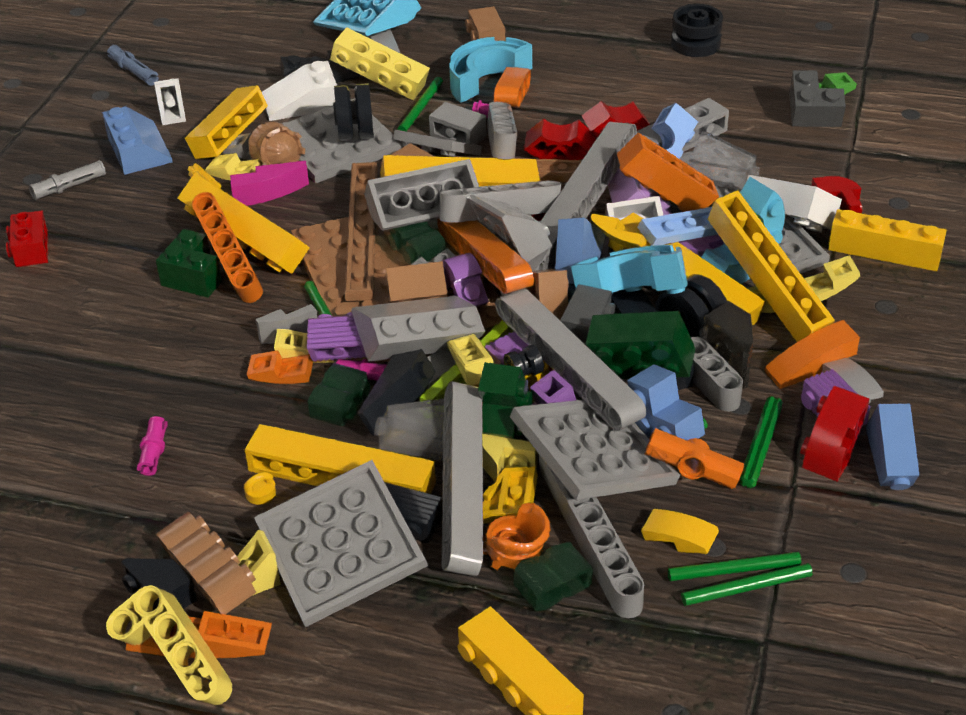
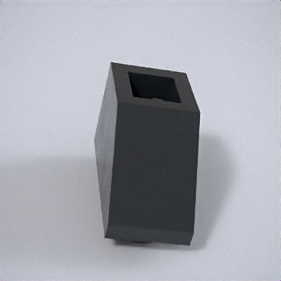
[121,558,197,611]

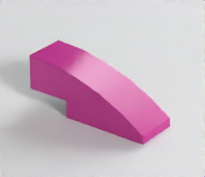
[230,161,309,206]

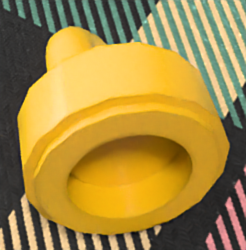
[244,472,276,505]

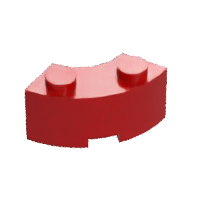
[582,101,650,138]
[524,118,596,160]
[800,386,870,482]

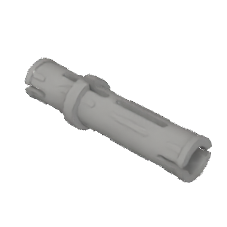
[29,160,106,200]

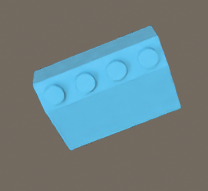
[313,0,421,36]

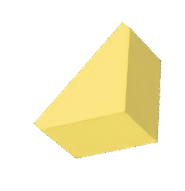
[237,530,281,595]

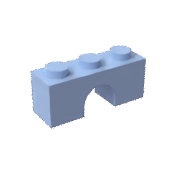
[652,103,698,159]

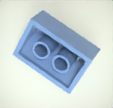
[102,106,173,175]

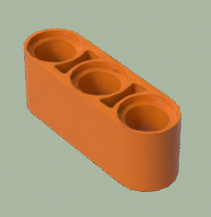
[494,67,531,108]

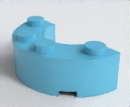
[449,37,532,103]
[701,177,785,284]
[571,245,688,294]

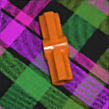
[644,428,744,489]

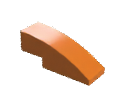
[764,320,860,389]

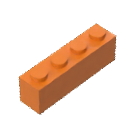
[617,132,719,212]

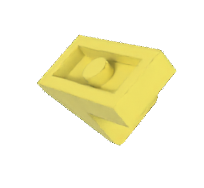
[482,434,538,482]

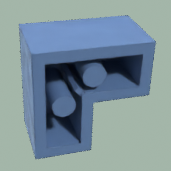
[627,364,705,440]

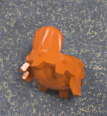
[483,502,551,575]

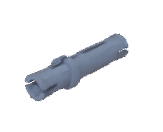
[107,45,159,86]

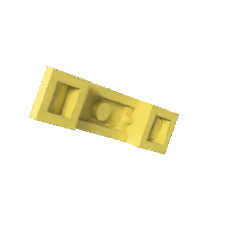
[747,255,860,313]

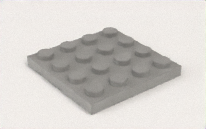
[282,98,403,183]
[510,400,680,500]
[254,460,428,627]

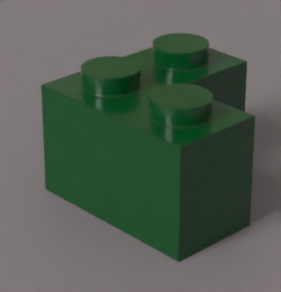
[156,229,222,298]
[478,362,533,440]

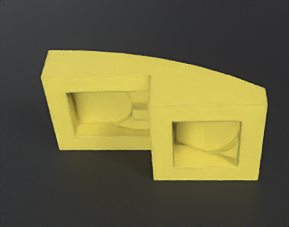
[205,153,262,181]

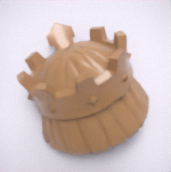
[248,121,306,166]

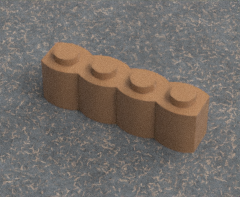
[155,512,256,615]

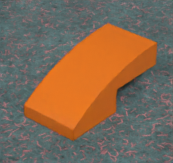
[246,350,313,384]

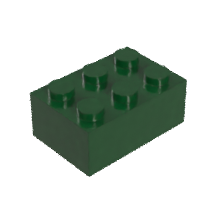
[585,311,695,379]

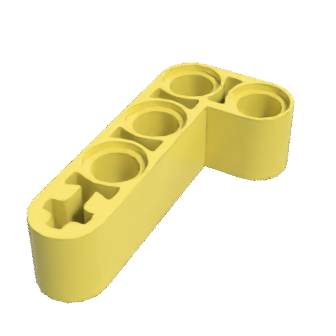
[106,585,232,705]

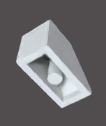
[154,78,186,125]

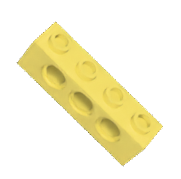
[330,27,430,101]

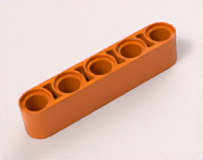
[192,192,263,303]

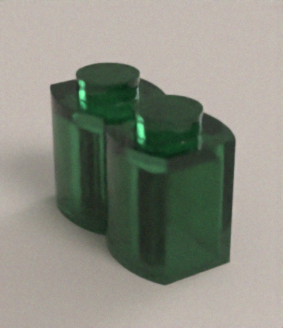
[388,221,446,264]
[307,363,370,426]
[514,542,593,611]

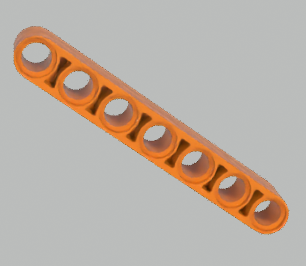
[437,218,534,294]

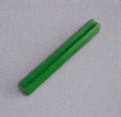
[739,396,783,488]

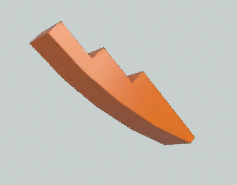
[126,611,272,658]

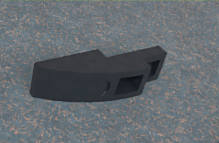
[280,50,362,83]

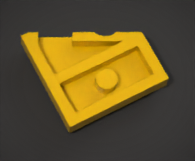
[483,466,538,524]

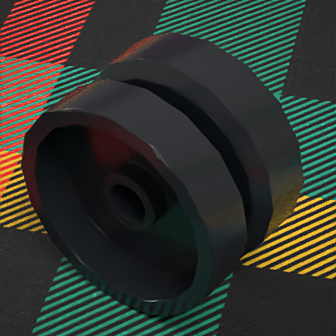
[671,4,723,57]
[333,83,374,141]
[656,274,730,341]

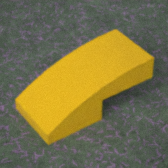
[591,214,649,248]
[641,509,719,554]

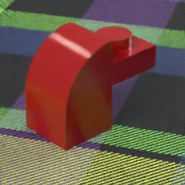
[811,176,862,213]

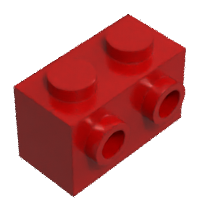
[6,210,48,267]

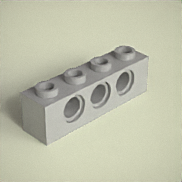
[637,98,729,152]

